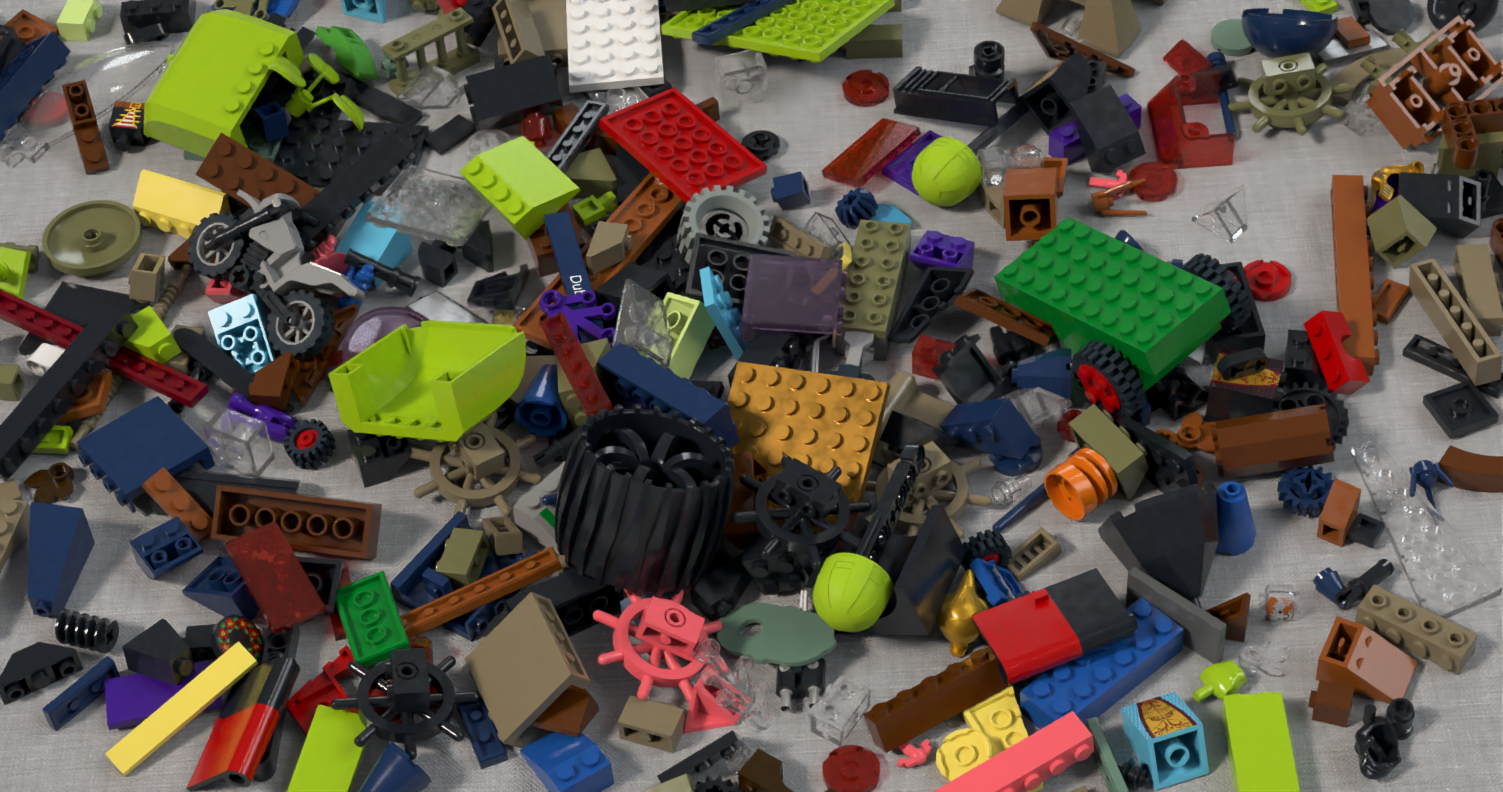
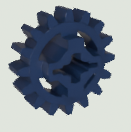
[1277,465,1335,517]

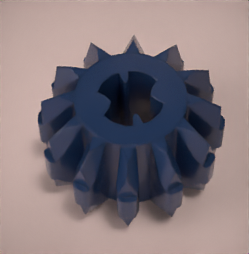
[835,187,879,230]

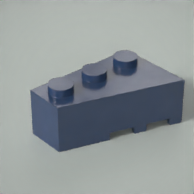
[939,398,1038,459]

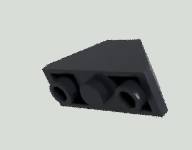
[0,642,83,705]

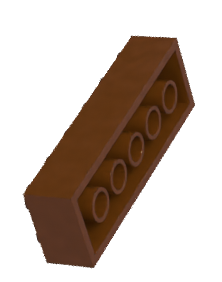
[195,133,346,247]
[211,485,382,559]

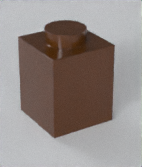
[1308,680,1355,728]

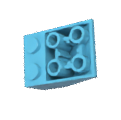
[208,294,276,375]

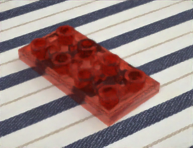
[822,118,921,187]
[225,521,325,635]

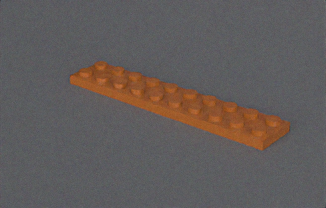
[513,172,685,351]

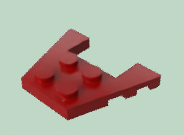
[286,646,402,737]

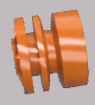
[1044,448,1118,521]

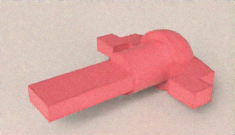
[1089,169,1127,200]
[896,739,932,768]

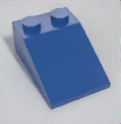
[520,732,614,792]

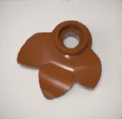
[1176,412,1216,453]

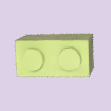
[56,0,102,42]

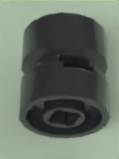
[973,41,1005,79]

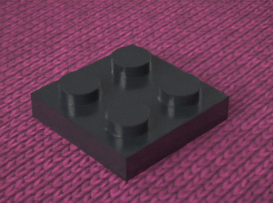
[1422,379,1499,439]

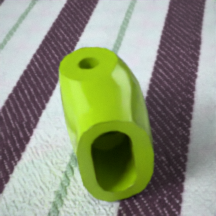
[1192,660,1246,702]

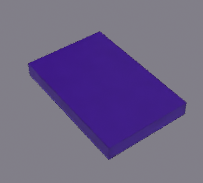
[881,130,941,195]

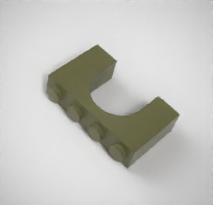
[841,0,903,59]

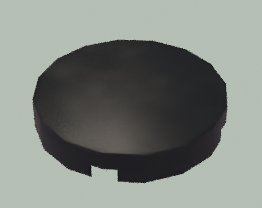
[1367,0,1415,35]

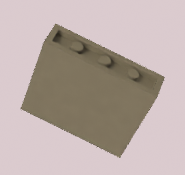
[465,592,591,749]

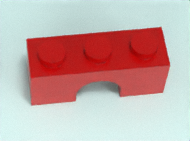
[1303,310,1370,394]

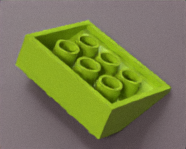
[459,136,581,240]

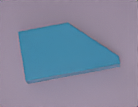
[870,204,912,230]

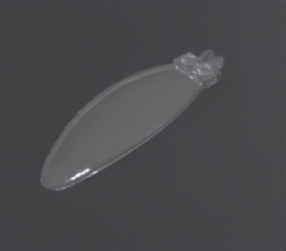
[0,41,175,168]

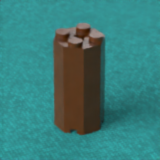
[1210,404,1335,479]

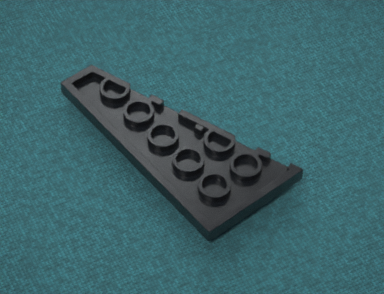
[1084,399,1199,494]

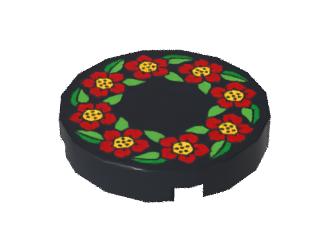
[211,614,264,661]

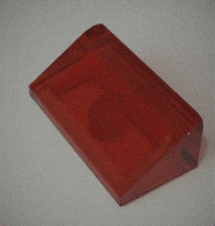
[1163,39,1212,76]

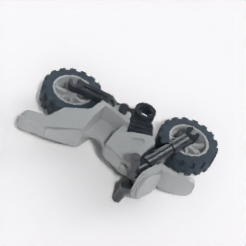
[187,189,365,360]

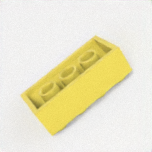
[133,169,232,238]

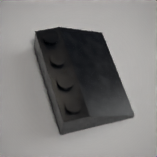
[684,232,796,327]

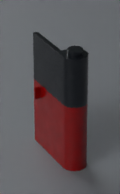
[972,568,1138,686]
[186,656,300,791]

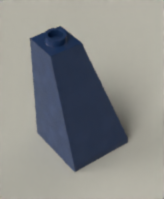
[28,502,95,618]

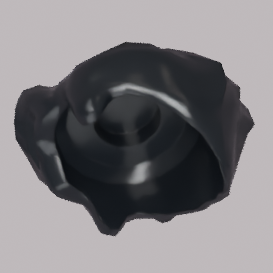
[1354,722,1402,779]

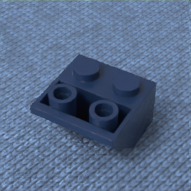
[129,516,204,579]

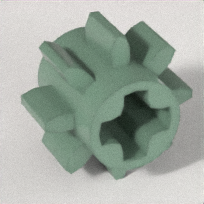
[380,54,409,79]

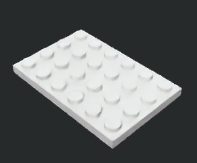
[566,0,664,93]

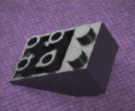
[1398,172,1481,239]

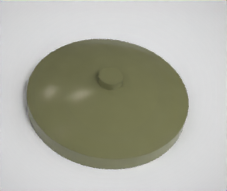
[42,200,142,276]

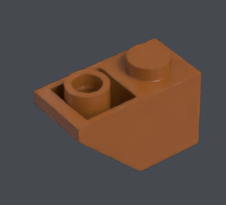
[1317,479,1361,547]

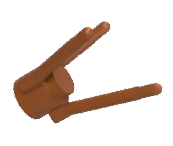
[1091,178,1147,217]

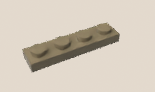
[768,215,832,272]

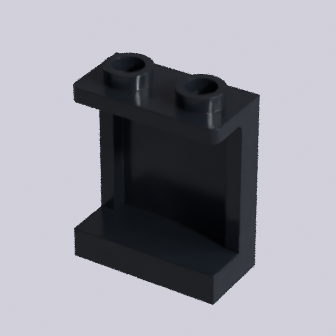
[932,334,1014,405]

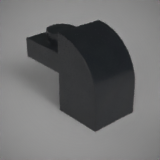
[418,229,458,288]

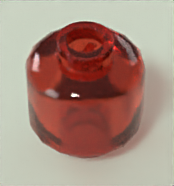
[520,112,553,148]

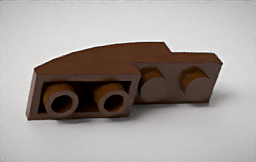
[62,80,110,175]

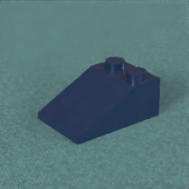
[182,557,283,621]

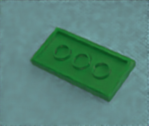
[336,570,411,668]

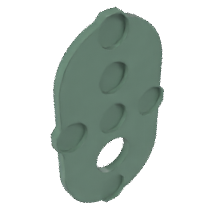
[717,603,837,667]

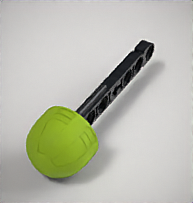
[912,101,1029,206]
[813,443,925,632]

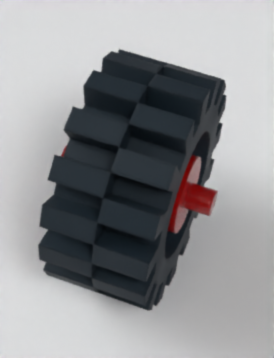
[284,419,336,470]

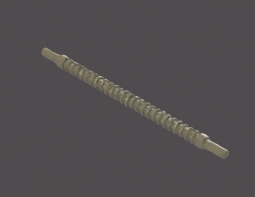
[69,264,192,449]

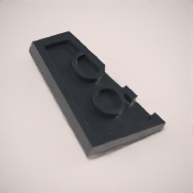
[657,730,745,783]

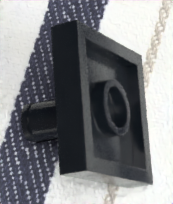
[1468,169,1503,219]

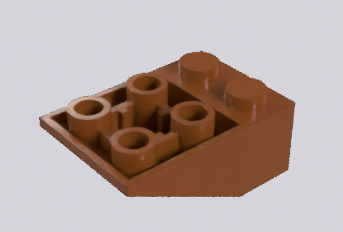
[1316,617,1418,704]

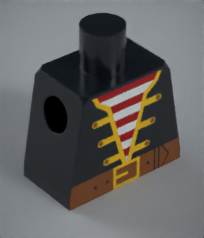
[109,101,151,152]

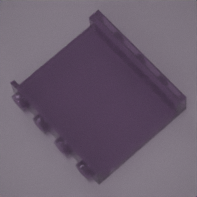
[741,253,847,347]

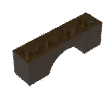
[738,749,837,792]

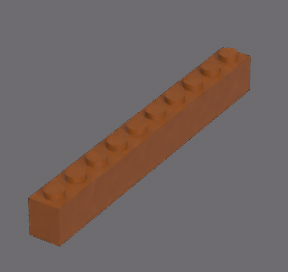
[1330,175,1380,376]

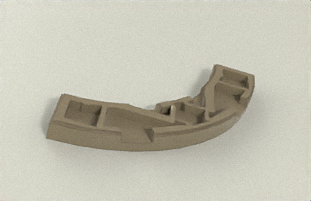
[1330,48,1406,105]

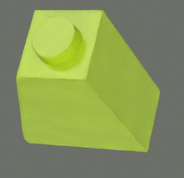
[123,305,182,364]

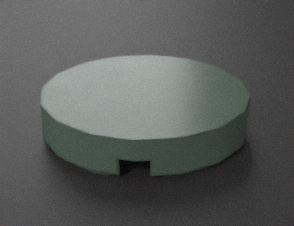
[1211,19,1253,56]

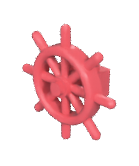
[593,589,729,703]

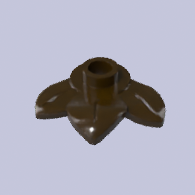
[24,462,74,504]

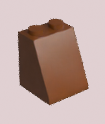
[1003,167,1058,241]

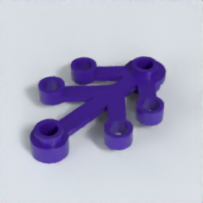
[539,290,621,349]

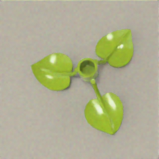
[268,53,364,132]

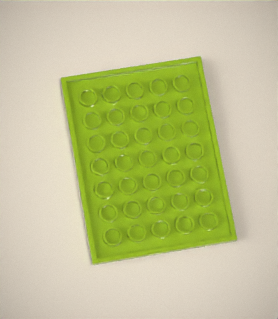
[661,0,895,63]

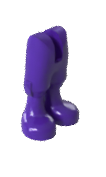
[218,393,300,443]

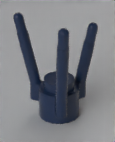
[1409,460,1454,527]

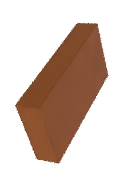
[1335,16,1370,48]
[1372,279,1410,325]

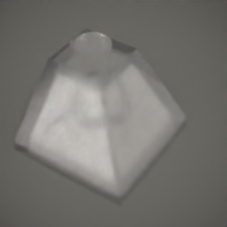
[396,63,465,110]

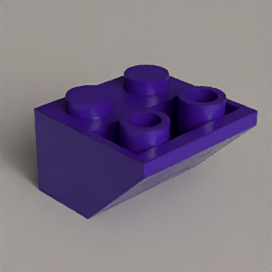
[909,230,975,270]

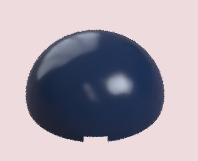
[1241,8,1338,59]

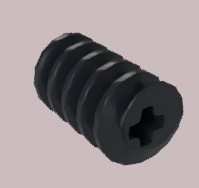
[55,608,119,654]

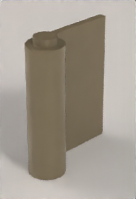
[872,372,955,468]

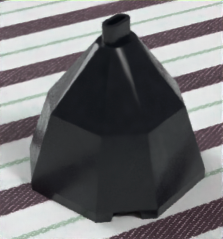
[1098,483,1219,608]

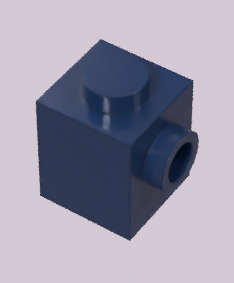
[771,171,811,211]

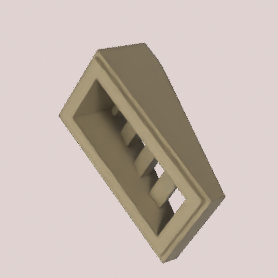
[482,516,523,556]
[1004,527,1062,582]

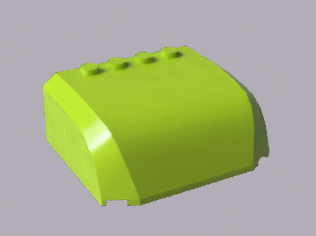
[143,9,305,158]
[328,320,526,442]

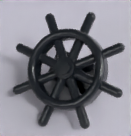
[731,455,872,570]
[331,648,480,761]

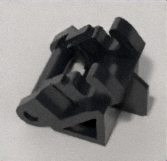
[1145,364,1209,421]

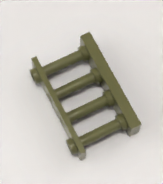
[381,7,480,101]

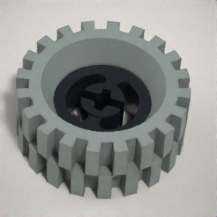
[677,185,770,264]

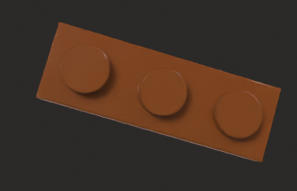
[142,467,213,543]

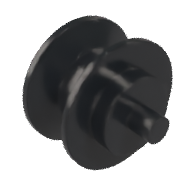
[1117,758,1151,791]

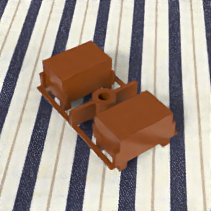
[1365,15,1503,149]

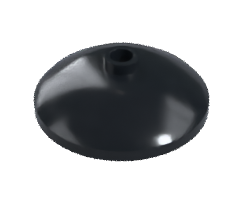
[1427,0,1499,35]

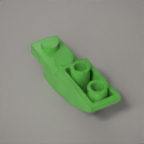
[315,26,378,81]

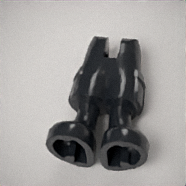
[990,325,1038,387]

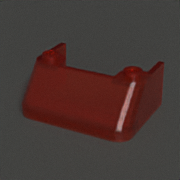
[1147,71,1235,170]

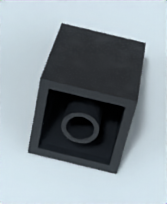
[594,263,677,340]

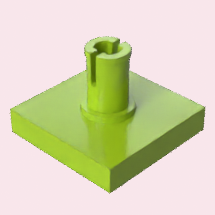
[0,246,31,300]

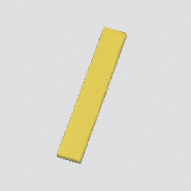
[105,641,258,776]

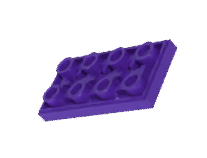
[105,658,223,730]

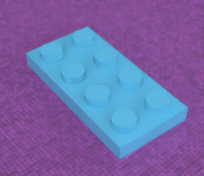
[700,267,752,361]

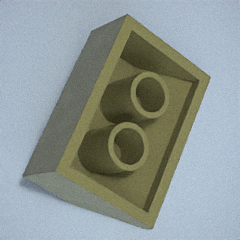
[1068,404,1149,501]

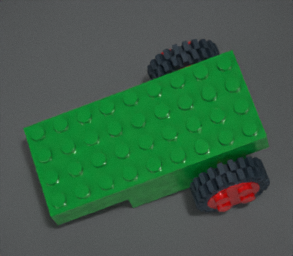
[994,217,1252,417]

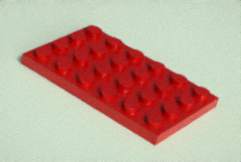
[599,87,768,204]

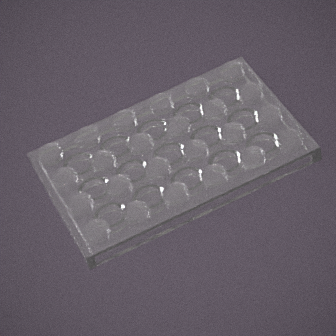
[366,165,492,247]

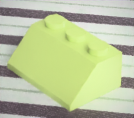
[638,292,715,380]

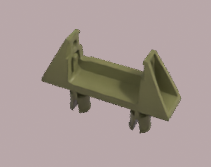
[1360,29,1439,99]

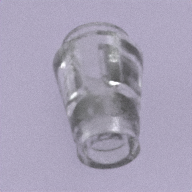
[991,474,1032,506]

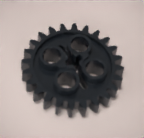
[1272,382,1349,451]

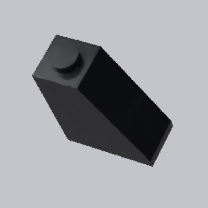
[122,619,195,686]

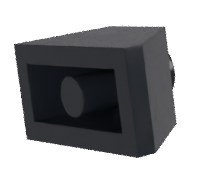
[456,220,494,273]

